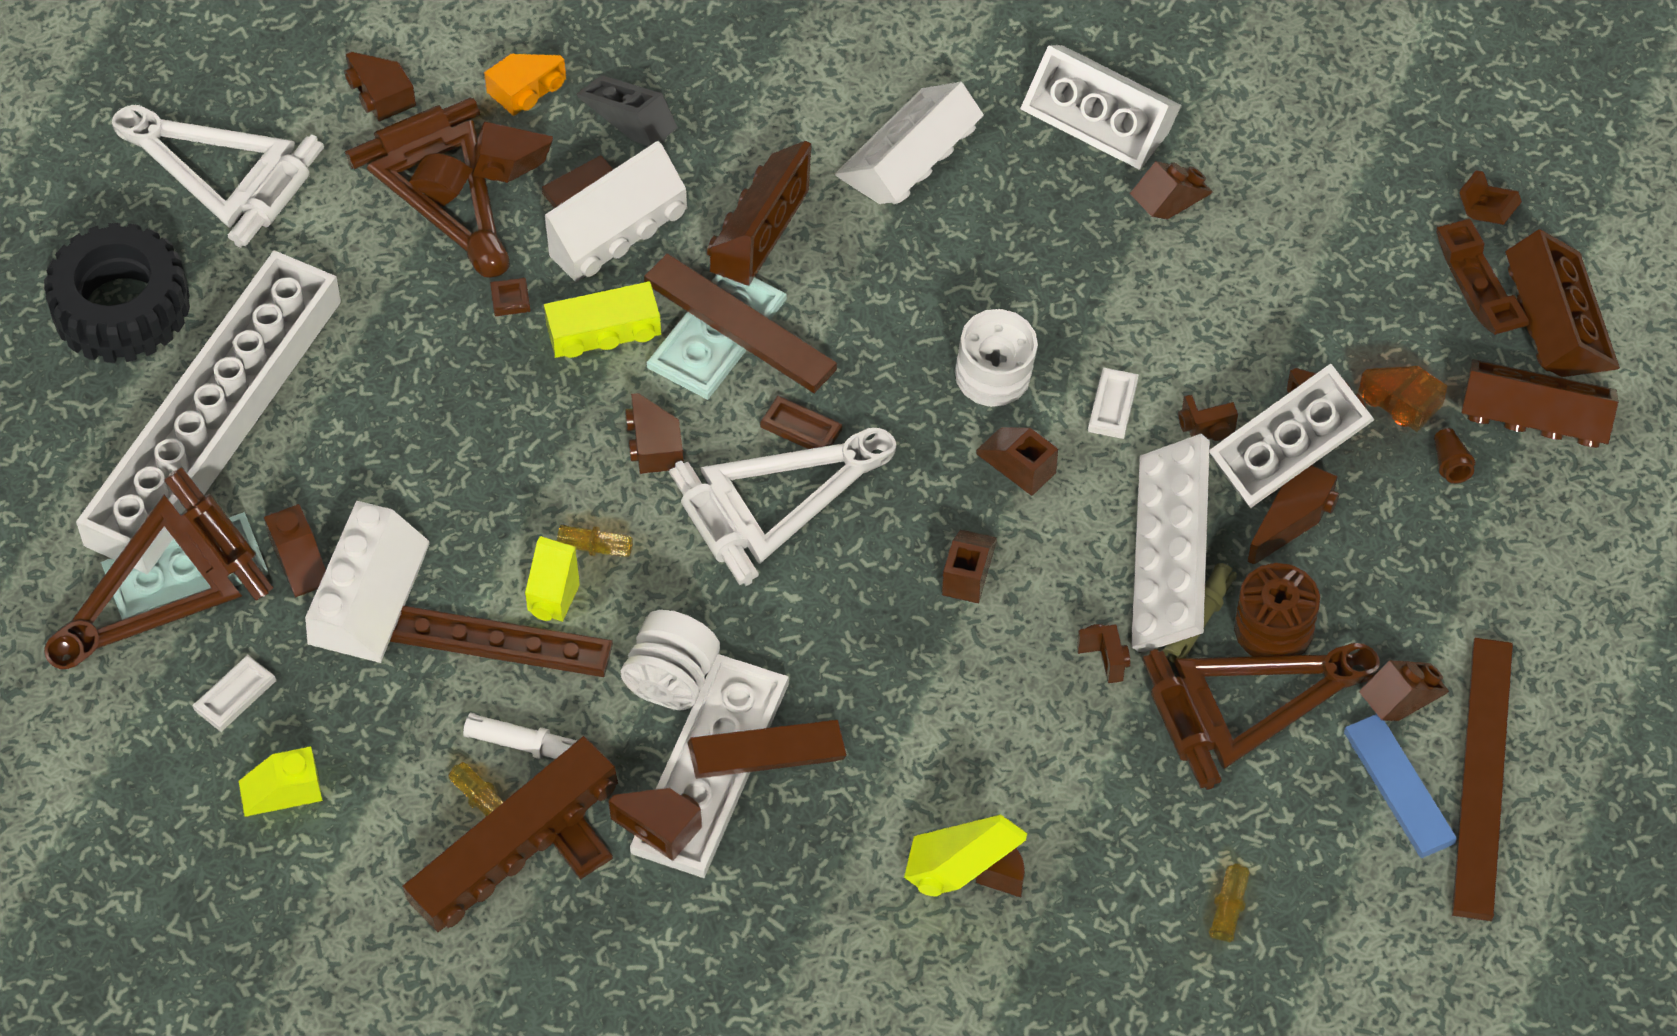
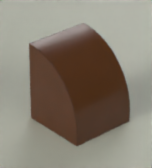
[409,153,473,207]
[976,848,1025,898]

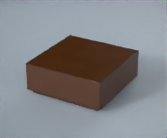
[490,278,531,317]

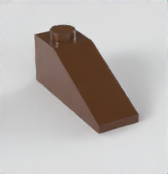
[1248,465,1340,565]

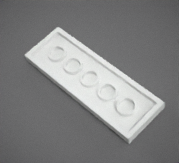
[1131,434,1210,652]
[630,654,789,878]

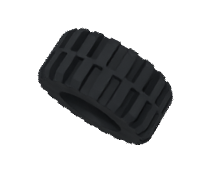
[44,223,190,363]

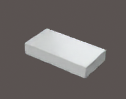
[1088,367,1139,439]
[193,655,276,732]

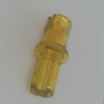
[557,524,633,558]
[448,762,504,816]
[1209,863,1250,942]

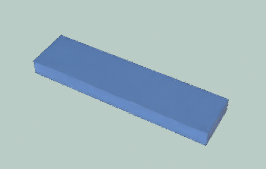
[1344,714,1457,858]

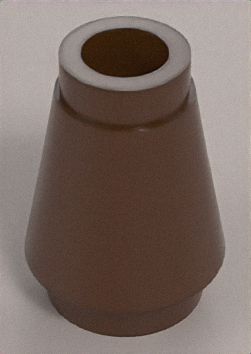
[1434,428,1475,484]

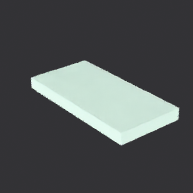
[647,275,787,400]
[101,512,269,620]

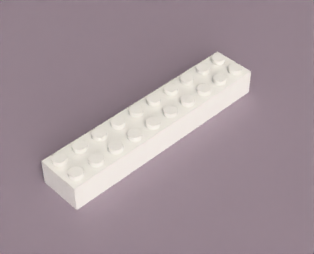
[76,250,341,575]

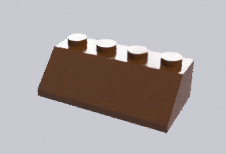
[707,141,812,286]
[1505,229,1620,377]
[1461,359,1619,448]

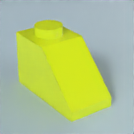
[525,536,580,622]
[239,746,322,817]

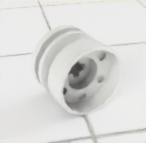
[955,309,1038,407]
[621,610,720,711]

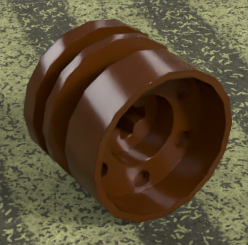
[1234,563,1320,657]

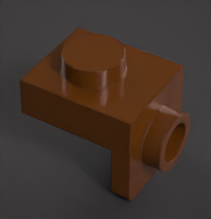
[1460,170,1522,225]
[1178,395,1238,441]
[1077,624,1130,683]

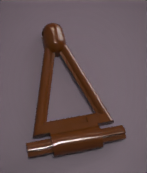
[345,97,510,278]
[44,467,274,669]
[1142,643,1380,790]

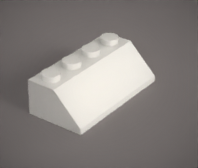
[1020,45,1181,170]
[835,82,984,204]
[545,141,687,282]
[1209,364,1374,508]
[305,500,430,663]

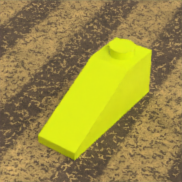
[904,815,1027,896]

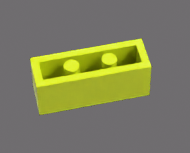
[544,281,661,358]

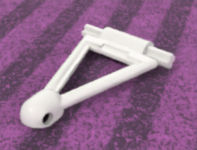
[112,105,324,248]
[669,428,896,586]

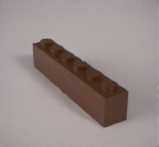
[402,736,618,933]

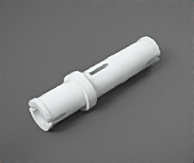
[463,713,578,759]

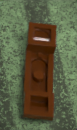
[1436,219,1529,335]

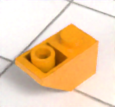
[484,54,566,116]

